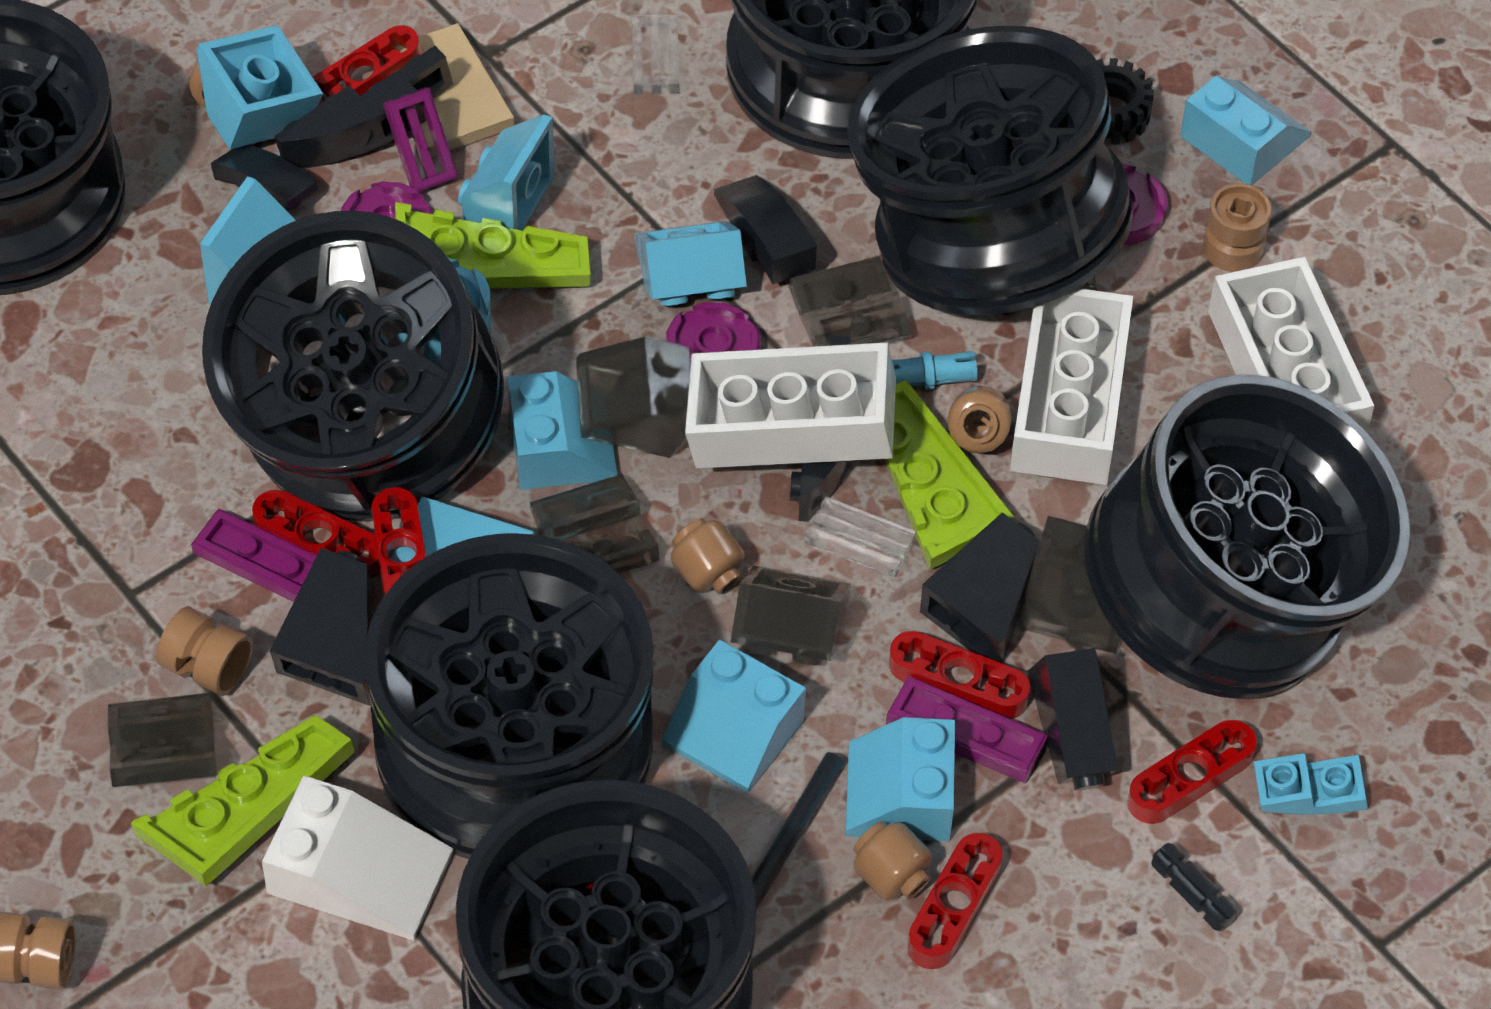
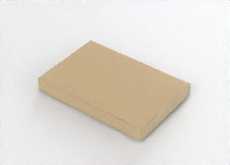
[379,23,514,157]

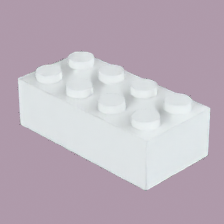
[1208,257,1374,433]
[1010,288,1133,485]
[685,342,896,468]

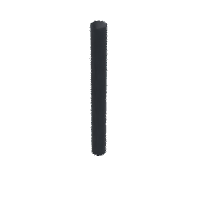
[752,752,843,911]

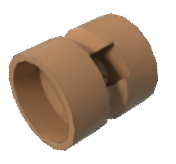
[1203,183,1272,272]
[156,606,254,696]
[0,912,76,990]

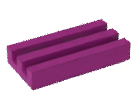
[382,88,458,191]

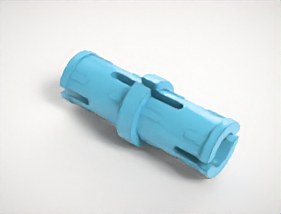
[892,351,977,391]

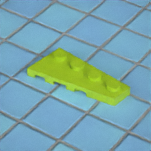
[395,202,591,288]
[884,380,1014,570]
[131,715,355,887]

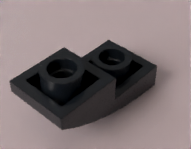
[211,145,319,211]

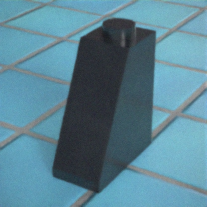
[920,512,1040,663]
[270,548,373,706]
[1028,648,1118,790]

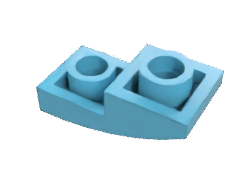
[1254,753,1368,815]

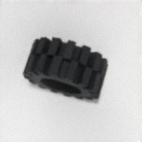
[1097,58,1154,145]

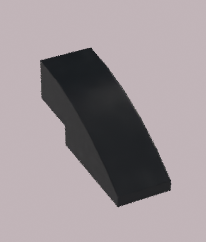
[714,175,817,285]

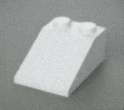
[262,775,453,941]

